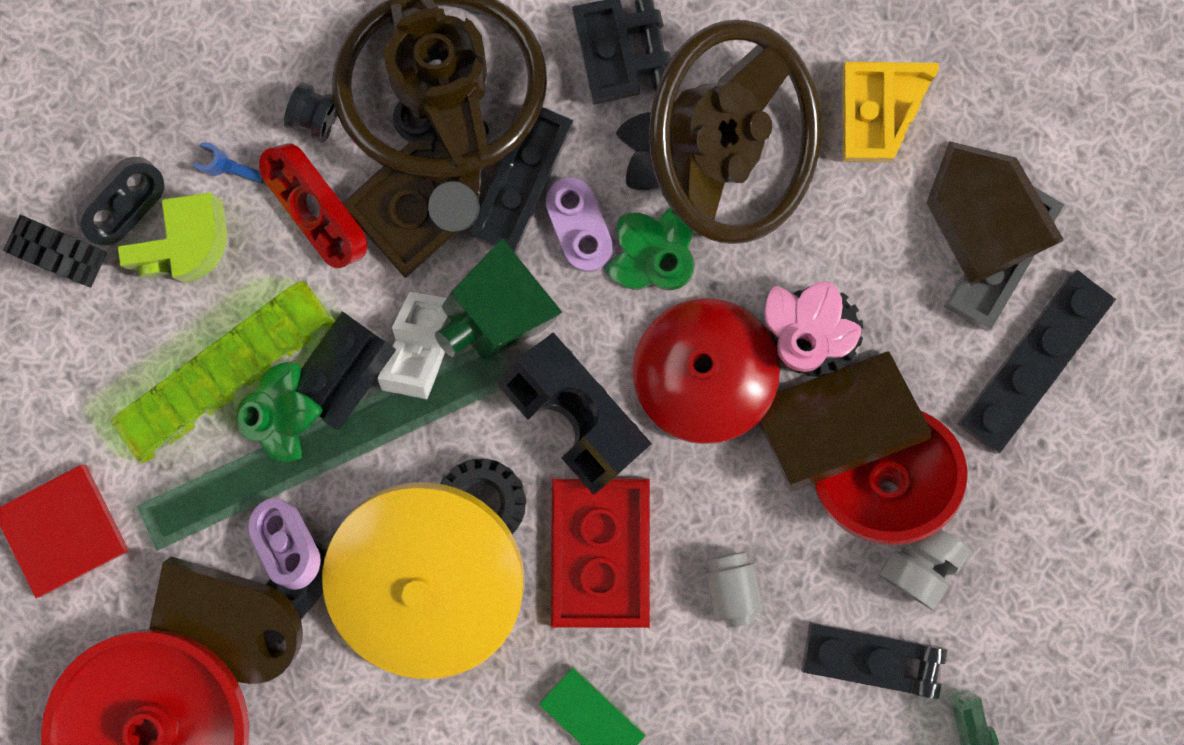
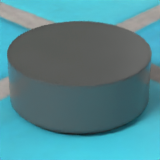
[428,182,480,232]

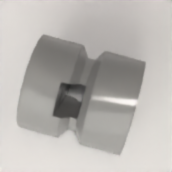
[878,529,972,611]

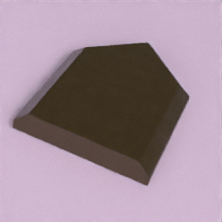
[342,140,481,278]
[926,141,1064,286]

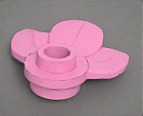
[764,281,861,372]

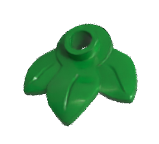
[604,208,695,291]
[236,362,322,462]

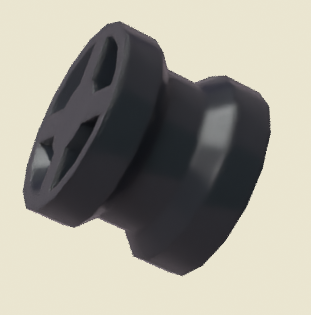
[284,83,337,143]

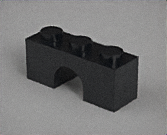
[495,332,652,495]

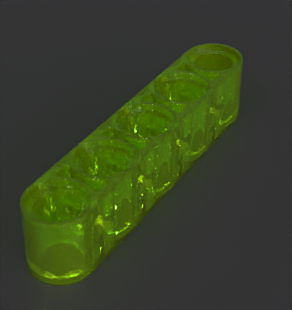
[110,280,335,464]

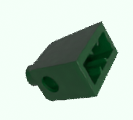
[435,239,562,360]

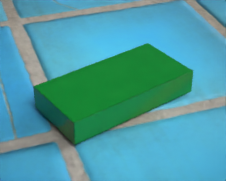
[539,666,646,745]

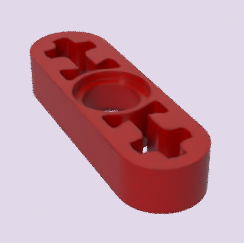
[259,143,367,269]

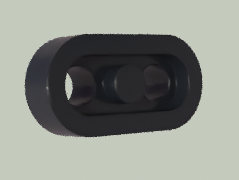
[76,157,164,245]

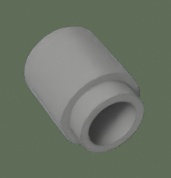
[706,552,764,628]

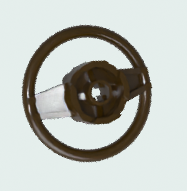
[332,0,547,179]
[649,19,821,244]

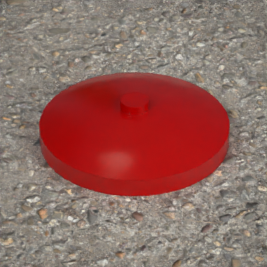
[41,629,249,745]

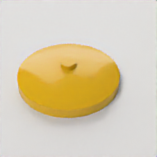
[322,482,524,679]

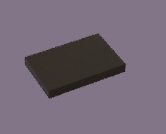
[759,351,932,492]

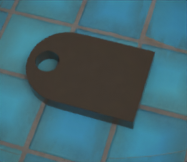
[149,556,303,684]

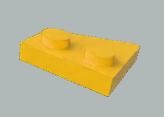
[842,62,939,162]

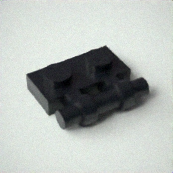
[572,0,671,105]

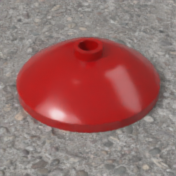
[633,298,780,444]
[814,411,968,545]

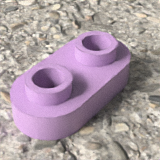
[546,177,612,272]
[248,498,321,590]

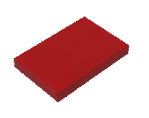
[551,479,650,628]

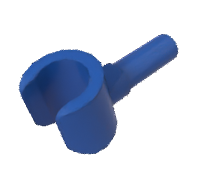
[193,142,263,184]

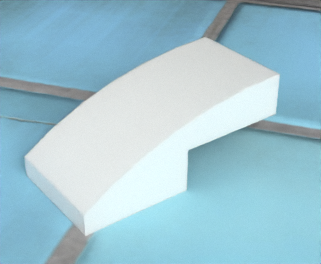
[377,292,451,399]

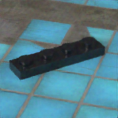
[957,270,1116,454]

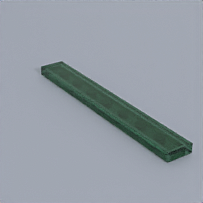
[137,348,508,551]

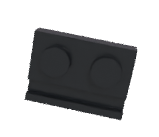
[295,311,397,431]

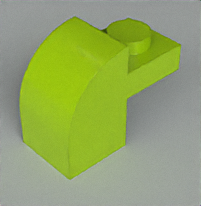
[118,192,227,283]

